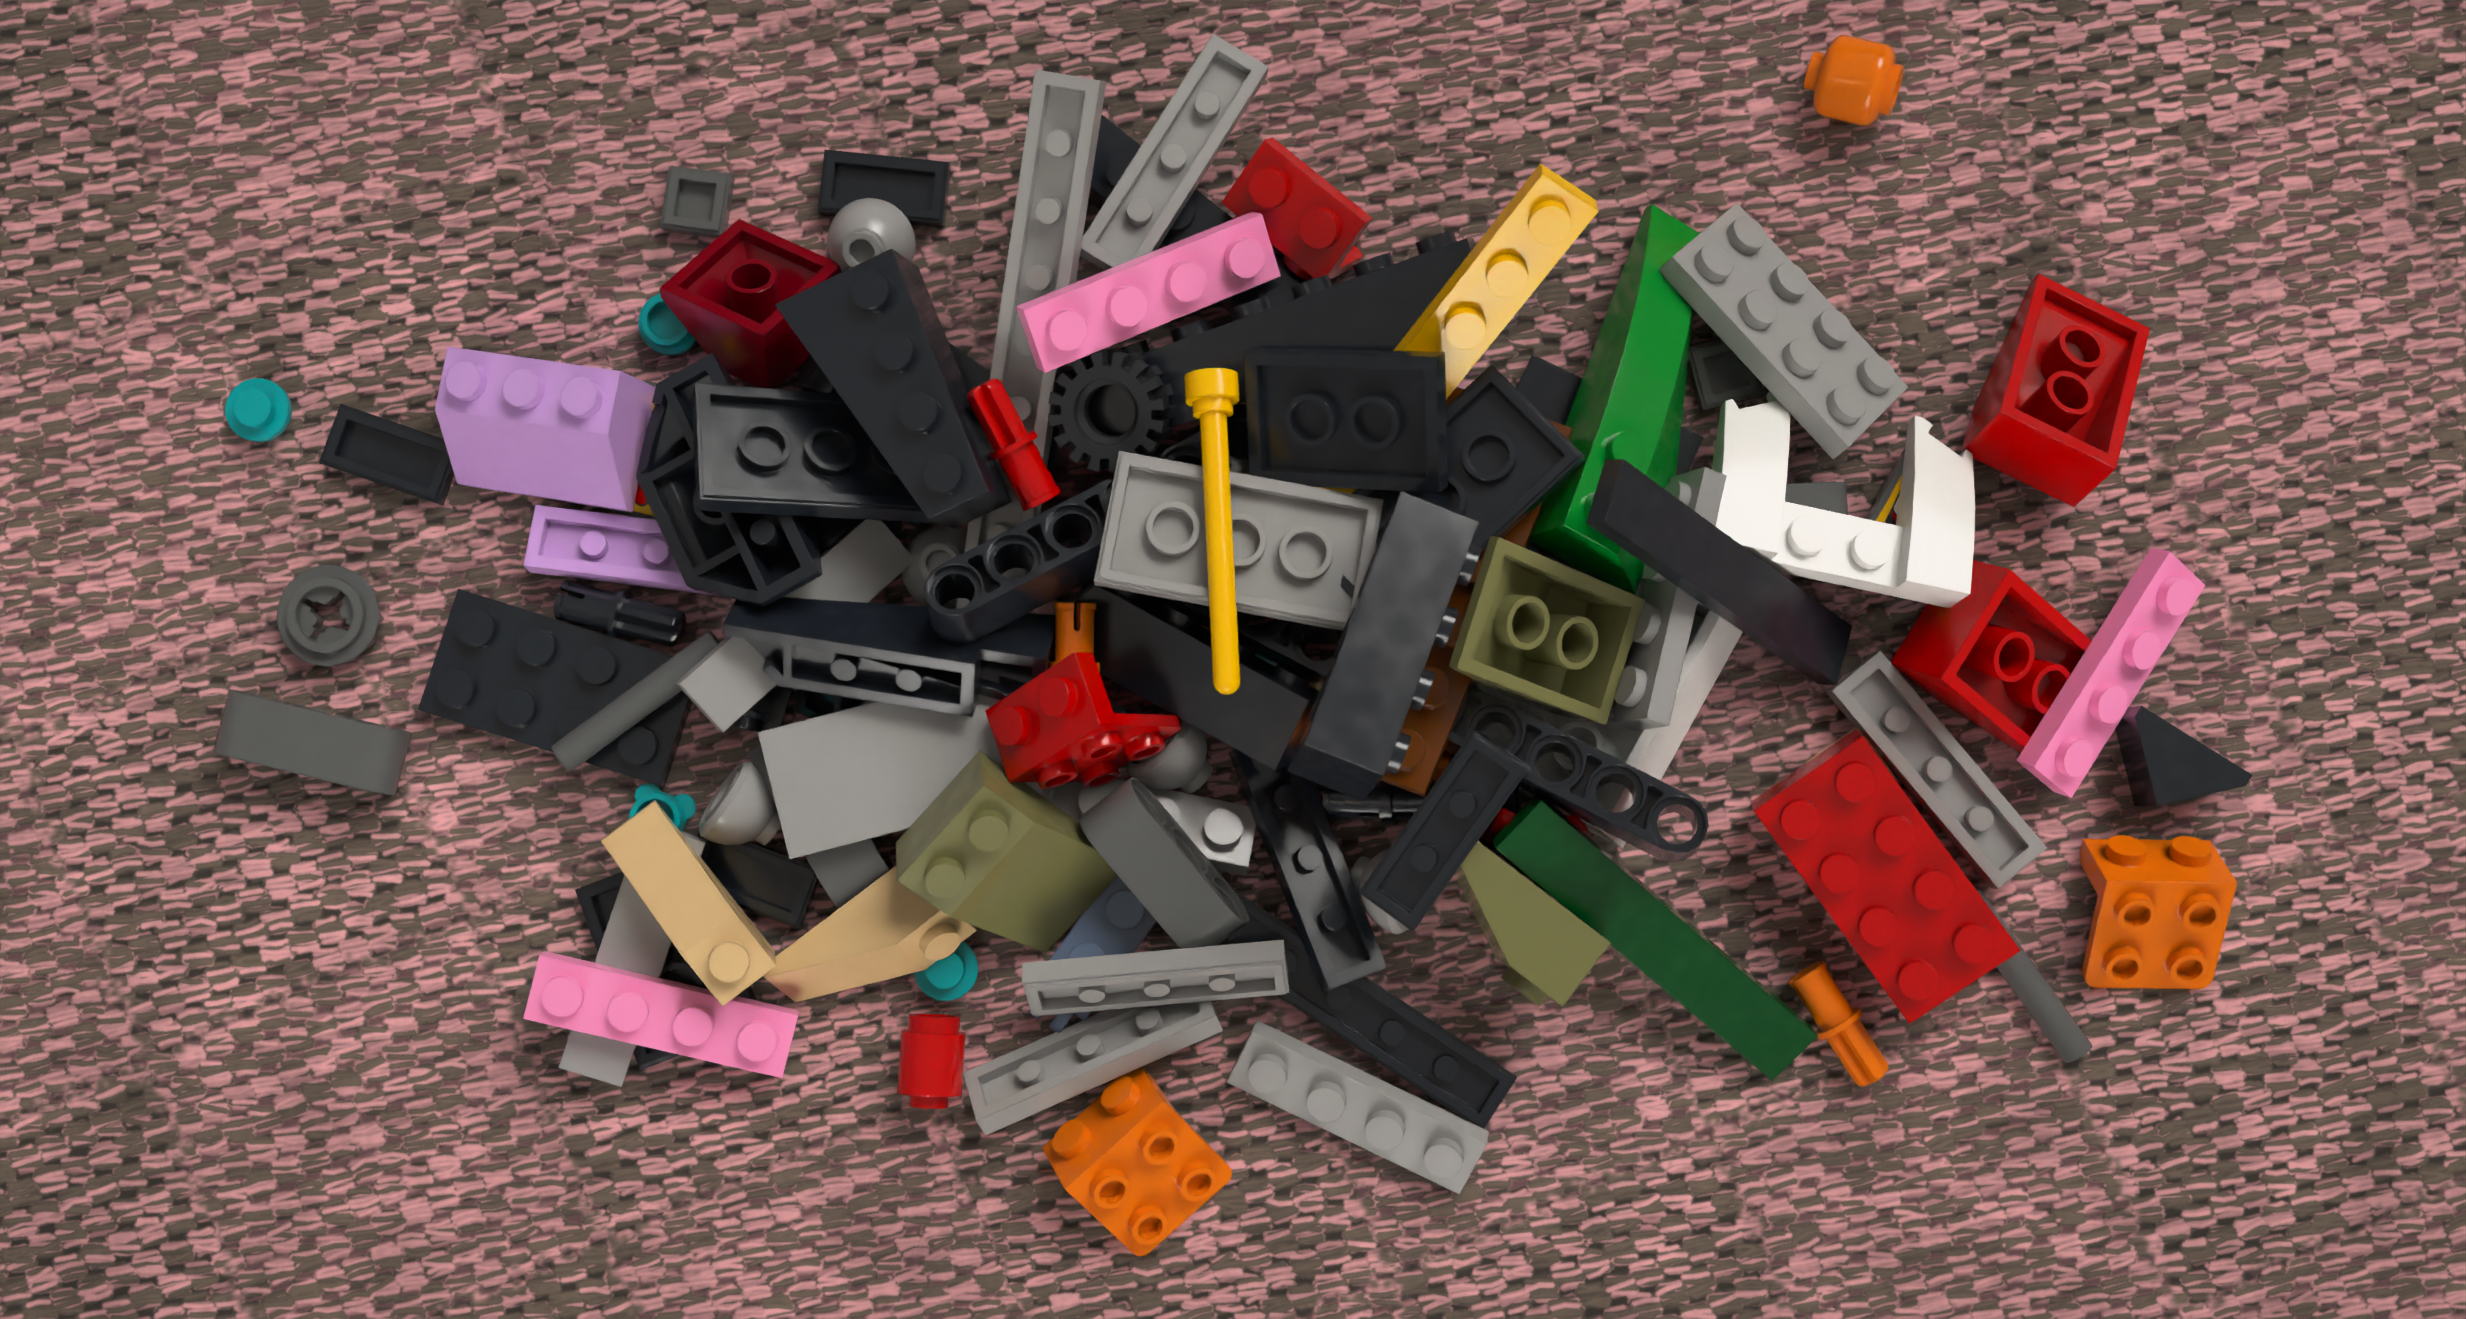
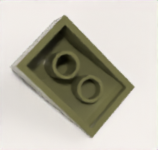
[1449,536,1645,725]
[896,750,1118,953]
[1454,841,1611,1007]

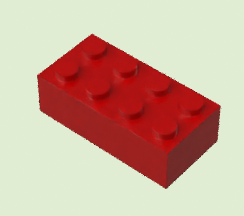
[1751,728,2021,1024]

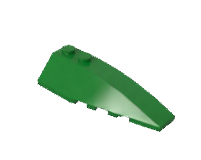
[1529,204,1700,595]

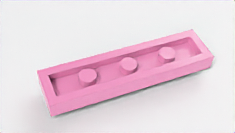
[1016,212,1281,373]
[2016,547,2205,798]
[523,951,800,1078]

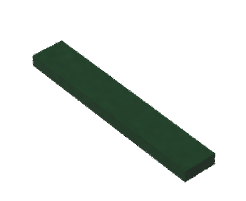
[1492,793,1818,1081]

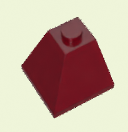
[660,219,842,389]

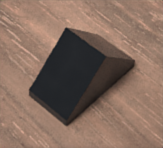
[2115,706,2252,806]

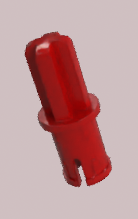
[967,378,1061,511]

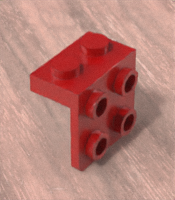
[1221,137,1373,281]
[985,652,1181,789]

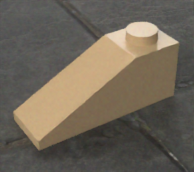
[601,800,776,1007]
[763,866,977,1002]

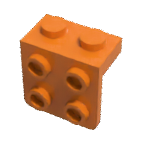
[2080,835,2237,989]
[1042,1067,1232,1256]

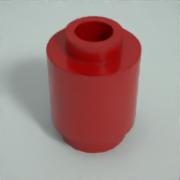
[897,1013,966,1109]

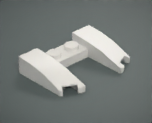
[1712,391,1975,608]

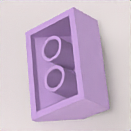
[435,346,655,512]

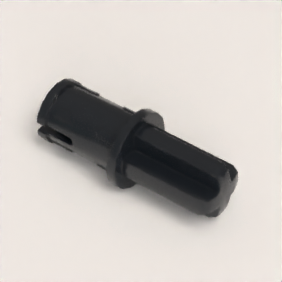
[554,579,686,647]

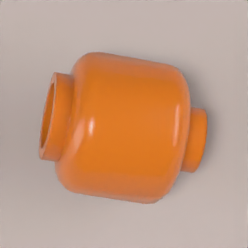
[1804,35,1904,126]

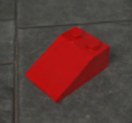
[1961,273,2150,507]
[1891,560,2091,753]

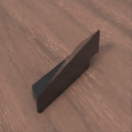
[723,597,1055,717]

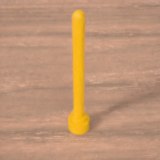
[1184,368,1240,695]

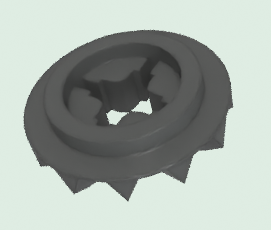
[277,565,384,667]

